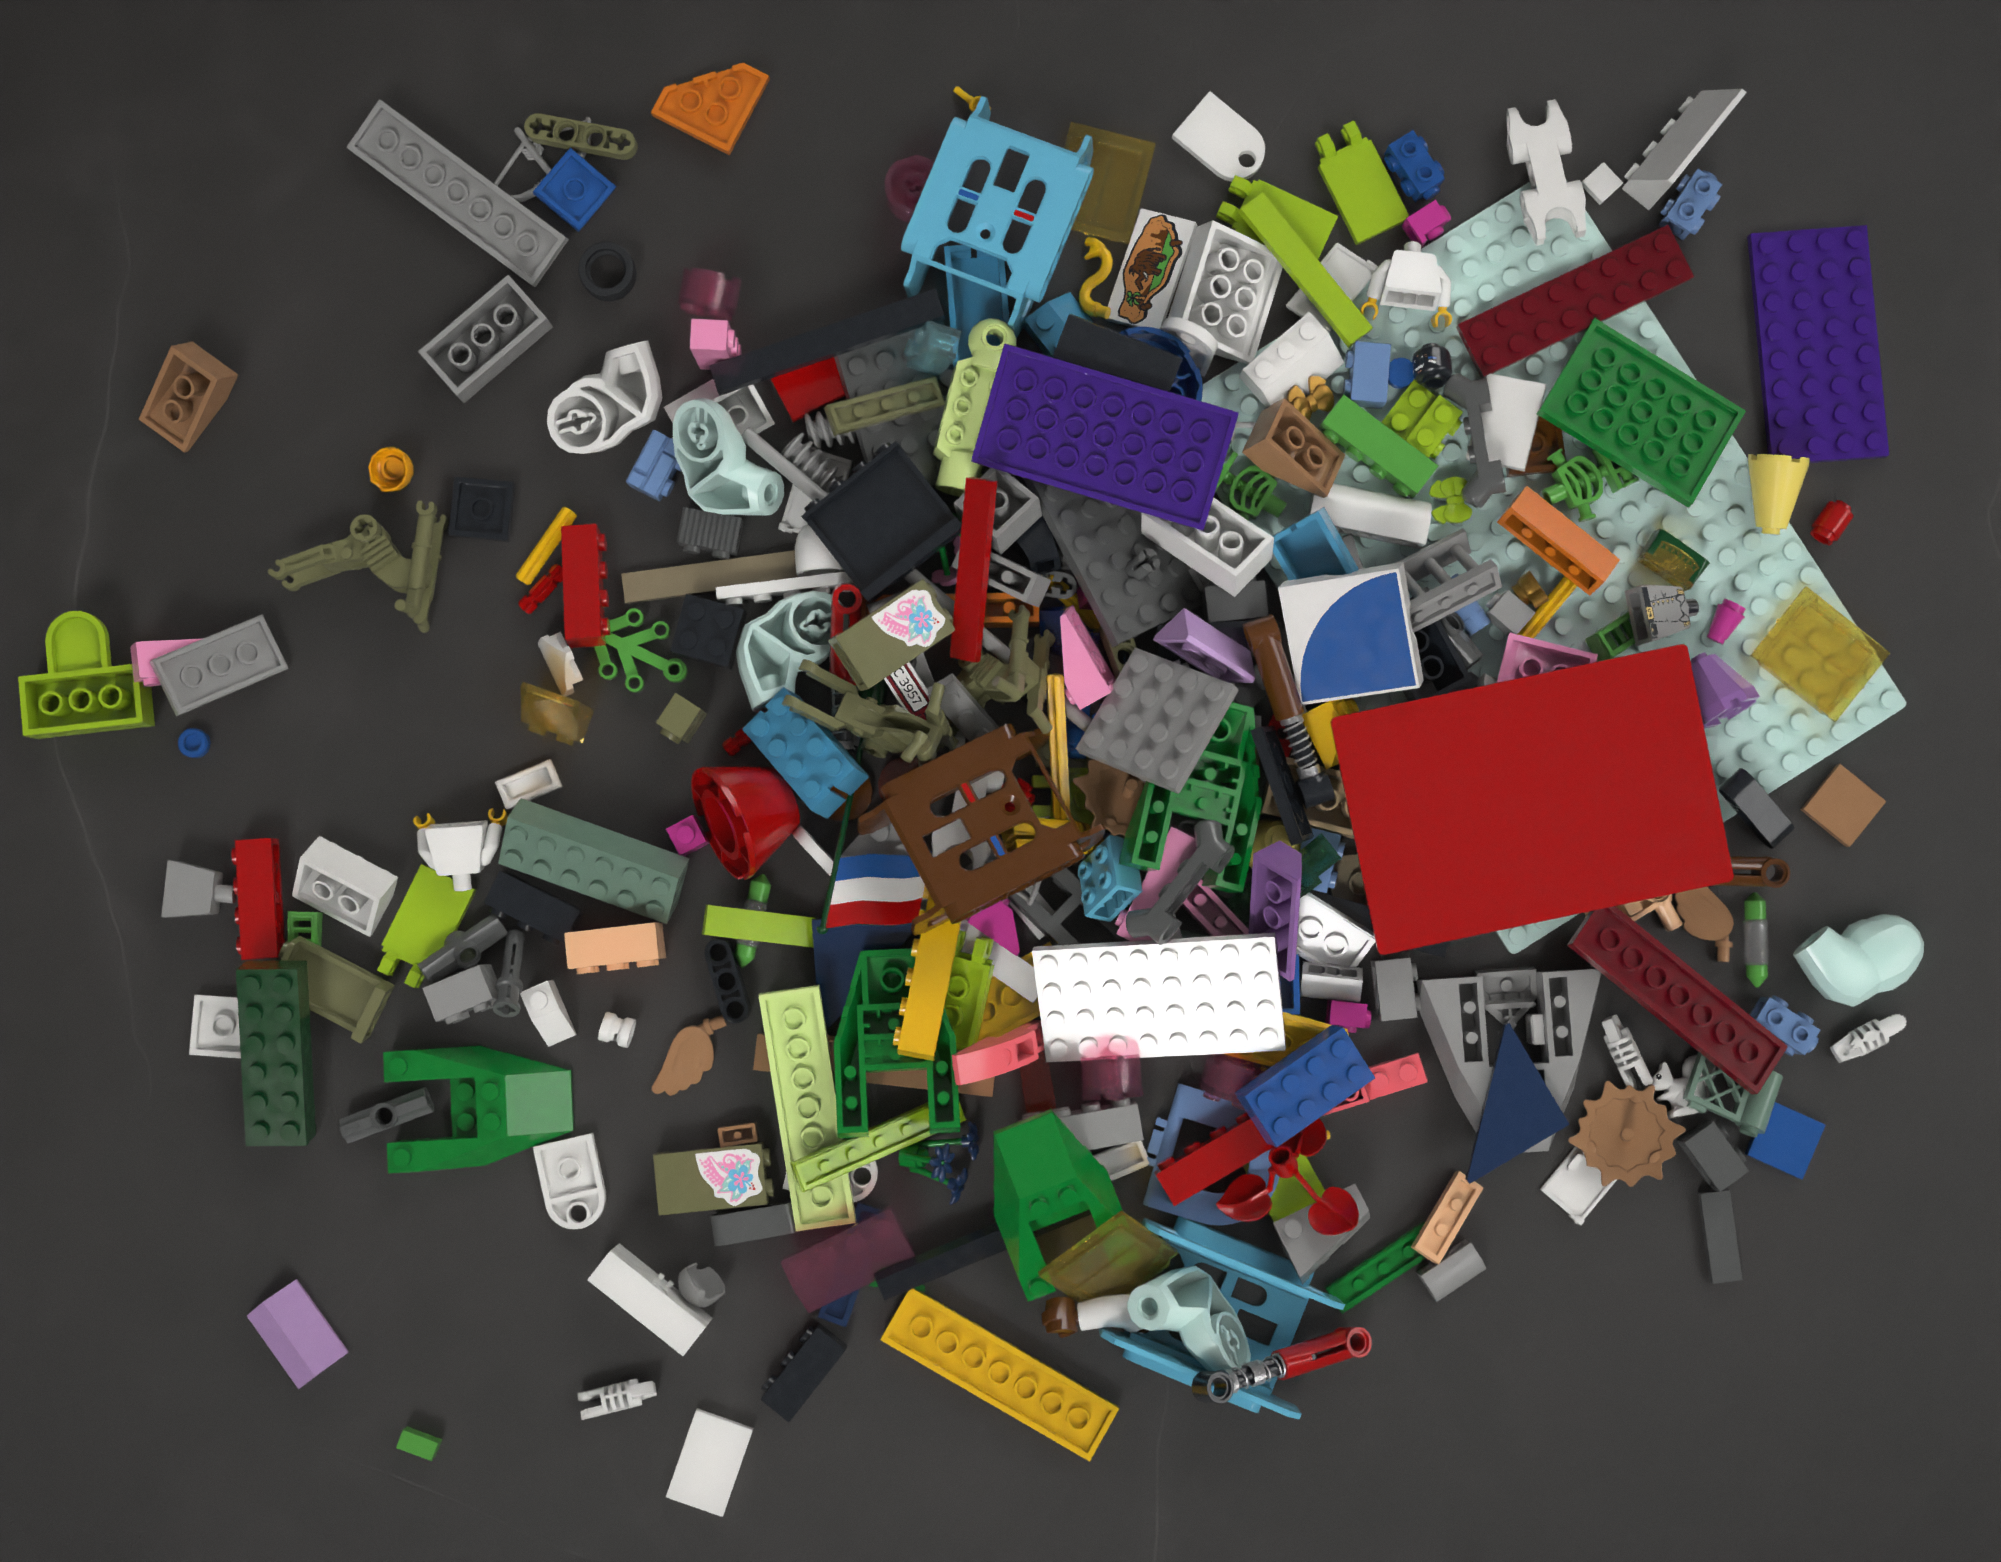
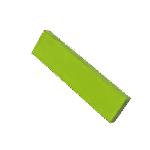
[702,905,814,948]

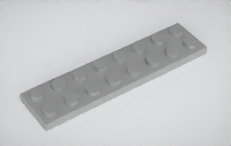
[346,99,569,287]

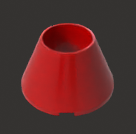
[691,767,800,880]

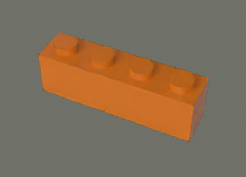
[1497,486,1620,596]

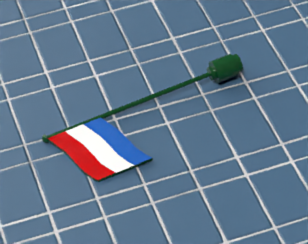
[816,679,932,934]

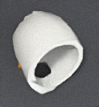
[795,524,844,577]

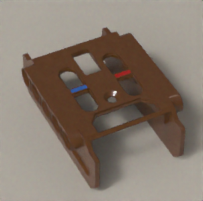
[858,723,1106,935]

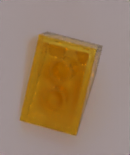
[520,682,594,746]

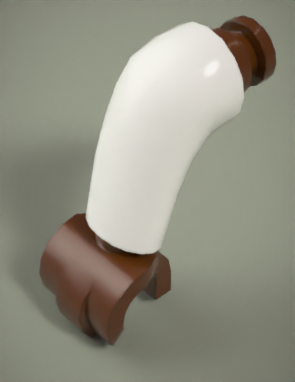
[1041,1294,1149,1338]

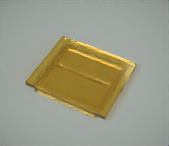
[1064,122,1156,245]
[1750,586,1890,722]
[1038,1210,1178,1303]

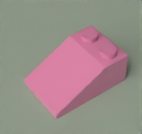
[1060,605,1116,710]
[1496,633,1598,683]

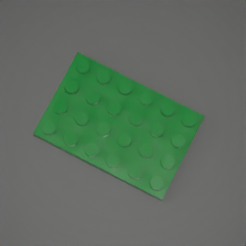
[1536,318,1746,508]

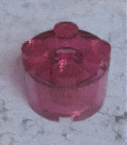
[885,155,934,223]
[677,268,742,322]
[1080,1054,1143,1100]
[1199,1054,1267,1110]

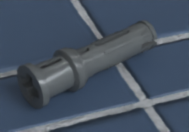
[492,930,525,1017]

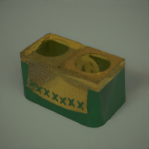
[1637,529,1710,591]

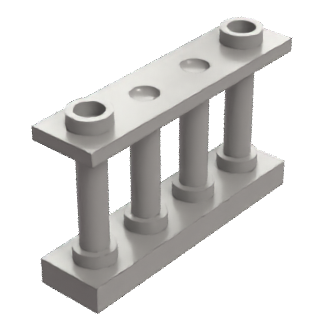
[1396,528,1502,632]

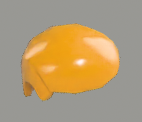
[368,447,414,492]

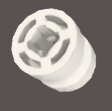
[598,1011,636,1048]

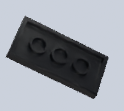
[1250,725,1314,846]

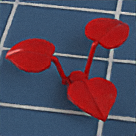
[1216,1118,1359,1236]

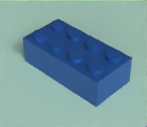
[1235,1025,1375,1147]

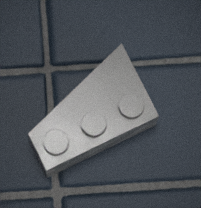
[1273,1184,1370,1285]

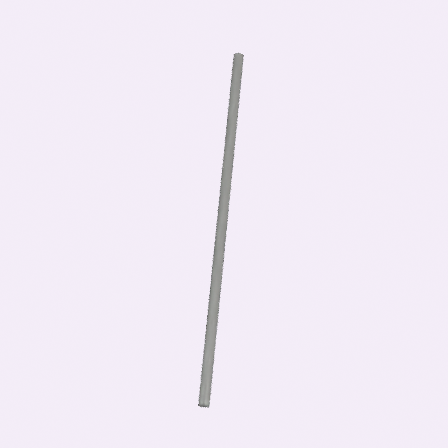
[741,427,1146,783]

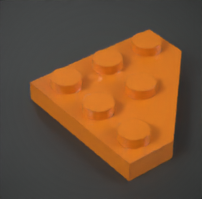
[651,63,770,156]

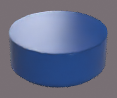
[1388,357,1414,389]
[178,728,211,758]

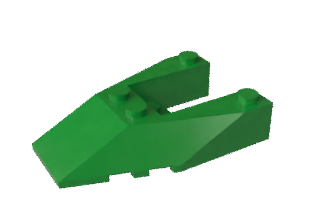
[1119,702,1262,893]
[834,948,960,1139]
[383,1045,574,1174]
[993,1109,1141,1302]

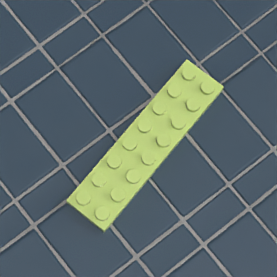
[758,985,856,1231]

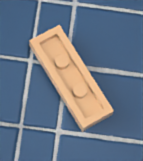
[1411,1171,1484,1264]

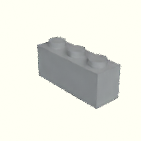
[951,548,1052,607]

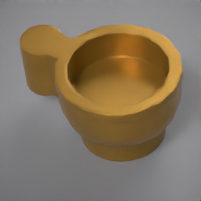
[1511,571,1549,609]

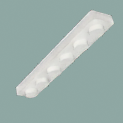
[715,572,858,606]

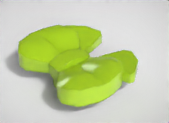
[1429,476,1473,525]

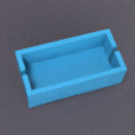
[944,245,1009,368]
[1272,507,1359,580]
[742,687,869,819]

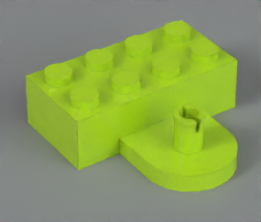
[18,611,155,739]

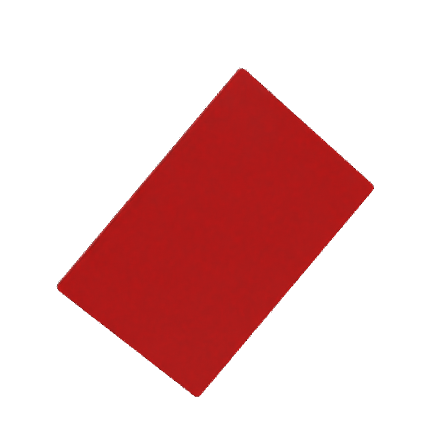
[1330,644,1734,955]

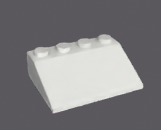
[1622,89,1747,210]
[1168,220,1283,364]

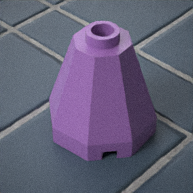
[1690,652,1760,729]

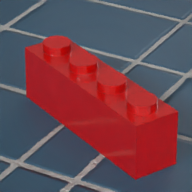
[561,524,610,648]
[231,838,285,960]
[1154,1112,1274,1206]

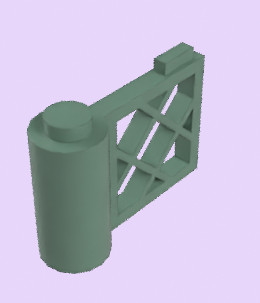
[1683,1052,1783,1137]

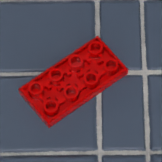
[771,357,845,422]

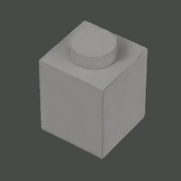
[1485,589,1536,636]

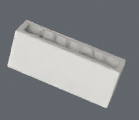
[1307,483,1432,549]

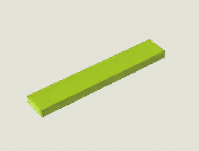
[1238,192,1373,348]
[790,1102,966,1192]

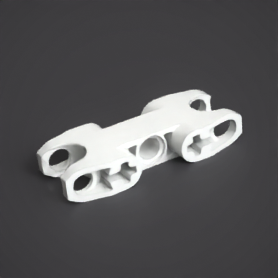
[1506,99,1586,246]
[931,730,1004,870]

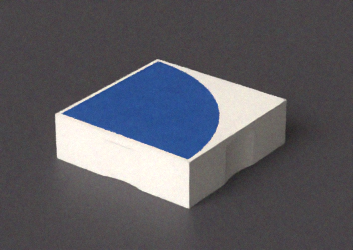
[1278,562,1424,705]

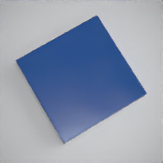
[533,147,616,232]
[1745,1102,1826,1180]

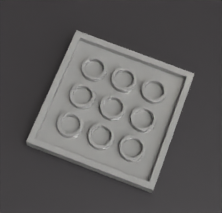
[1076,648,1238,794]

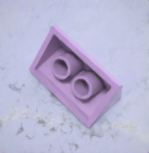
[1153,608,1255,683]
[247,1279,349,1389]

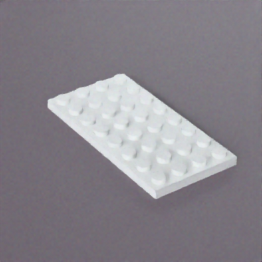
[1032,933,1286,1062]

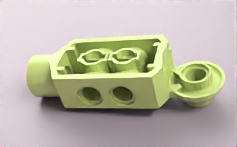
[933,318,1017,497]

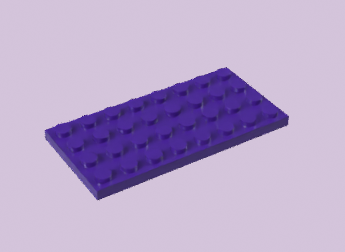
[1747,225,1889,463]
[971,344,1239,530]

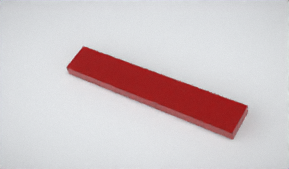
[950,477,997,663]

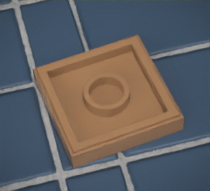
[1800,764,1887,847]

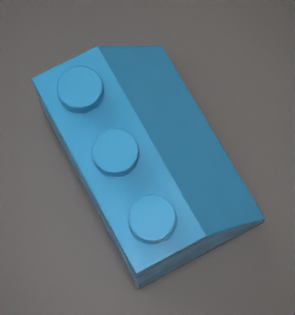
[1024,292,1094,357]

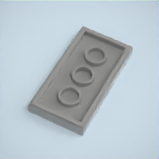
[150,614,288,717]

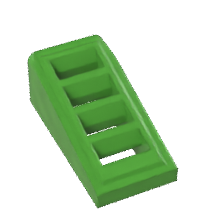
[1585,611,1635,661]
[287,911,323,946]

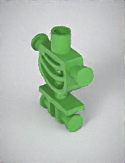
[1542,448,1639,522]
[1215,449,1287,521]

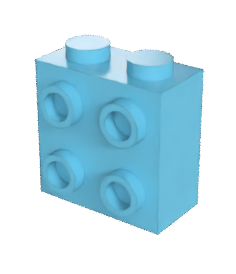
[1078,835,1143,922]

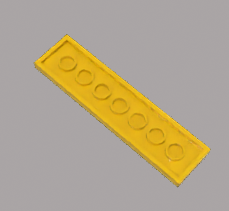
[880,1288,1120,1462]

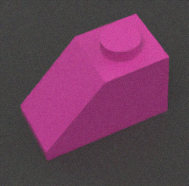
[968,898,1020,956]

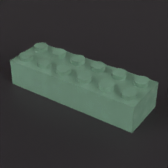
[498,798,690,924]

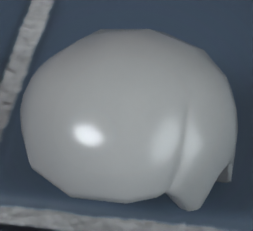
[678,1263,725,1307]

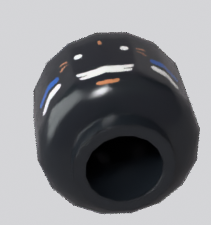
[1412,343,1453,390]

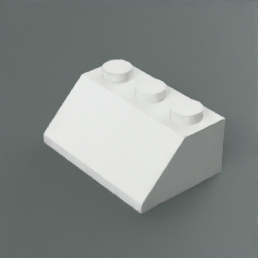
[1239,312,1344,408]
[664,379,775,435]
[292,836,398,937]

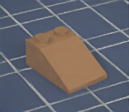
[139,342,238,453]
[1242,398,1345,498]

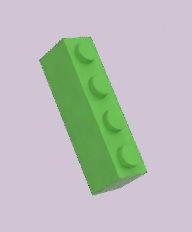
[1319,394,1439,499]

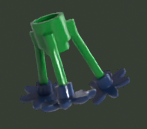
[898,1121,979,1205]

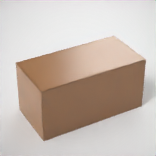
[718,1122,759,1147]

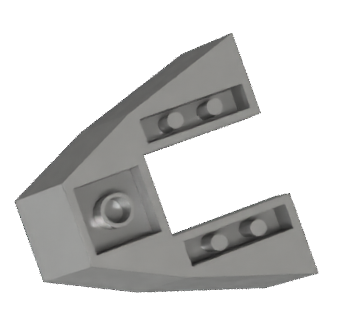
[1416,968,1601,1153]

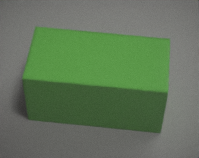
[396,1426,442,1461]

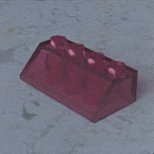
[781,1205,916,1313]

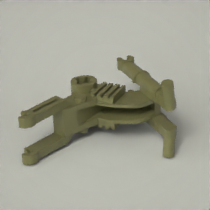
[268,501,449,633]
[936,605,1055,753]
[782,659,959,767]

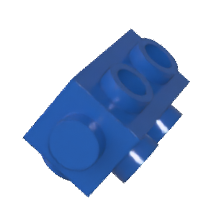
[1384,130,1445,203]

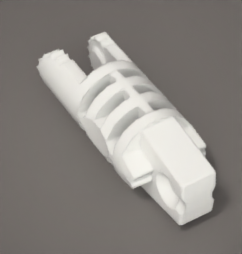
[1602,1014,1654,1090]
[1830,1014,1907,1063]
[577,1379,657,1420]

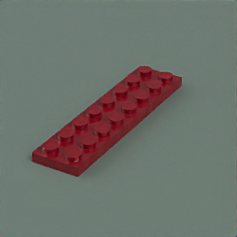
[1456,225,1694,379]
[1567,906,1788,1095]

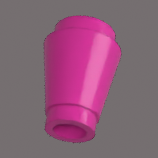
[1707,598,1746,645]

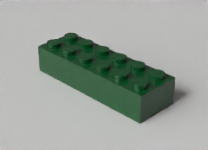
[236,960,316,1146]

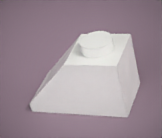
[520,980,577,1047]

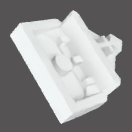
[538,632,583,698]

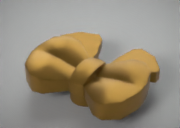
[1286,376,1334,421]

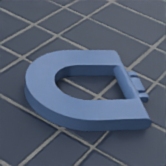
[1143,1083,1279,1225]

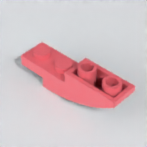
[952,1019,1045,1085]
[1323,1052,1428,1116]

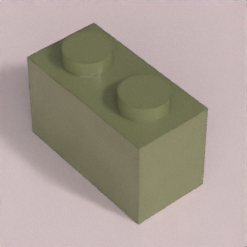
[656,693,707,744]

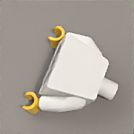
[1360,241,1452,328]
[413,808,508,891]

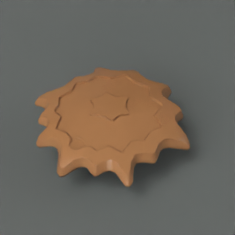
[1073,759,1145,836]
[1568,1081,1686,1187]

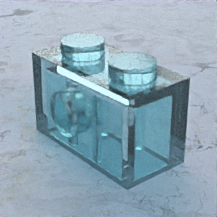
[904,320,962,377]

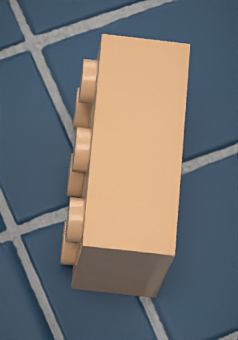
[564,922,666,974]

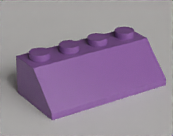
[1249,841,1302,981]

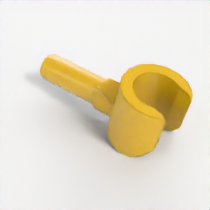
[953,86,991,112]

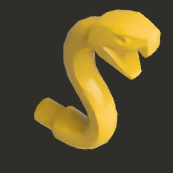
[1079,237,1113,319]

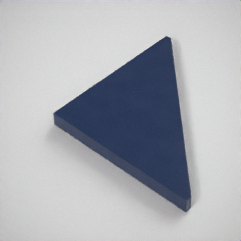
[812,918,912,1030]
[1465,1023,1570,1184]

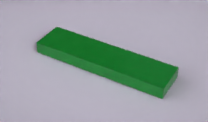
[1324,1221,1426,1314]

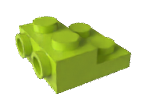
[1381,380,1463,460]

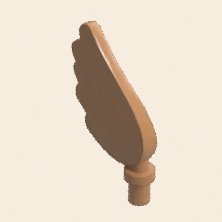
[1675,887,1734,962]
[652,1015,727,1096]

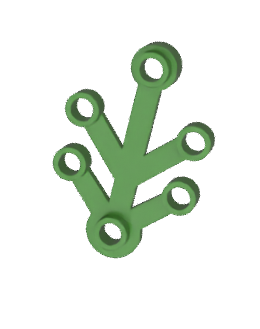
[594,608,688,693]

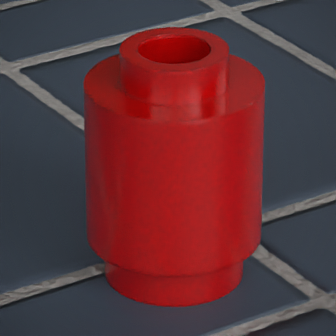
[1810,500,1854,545]

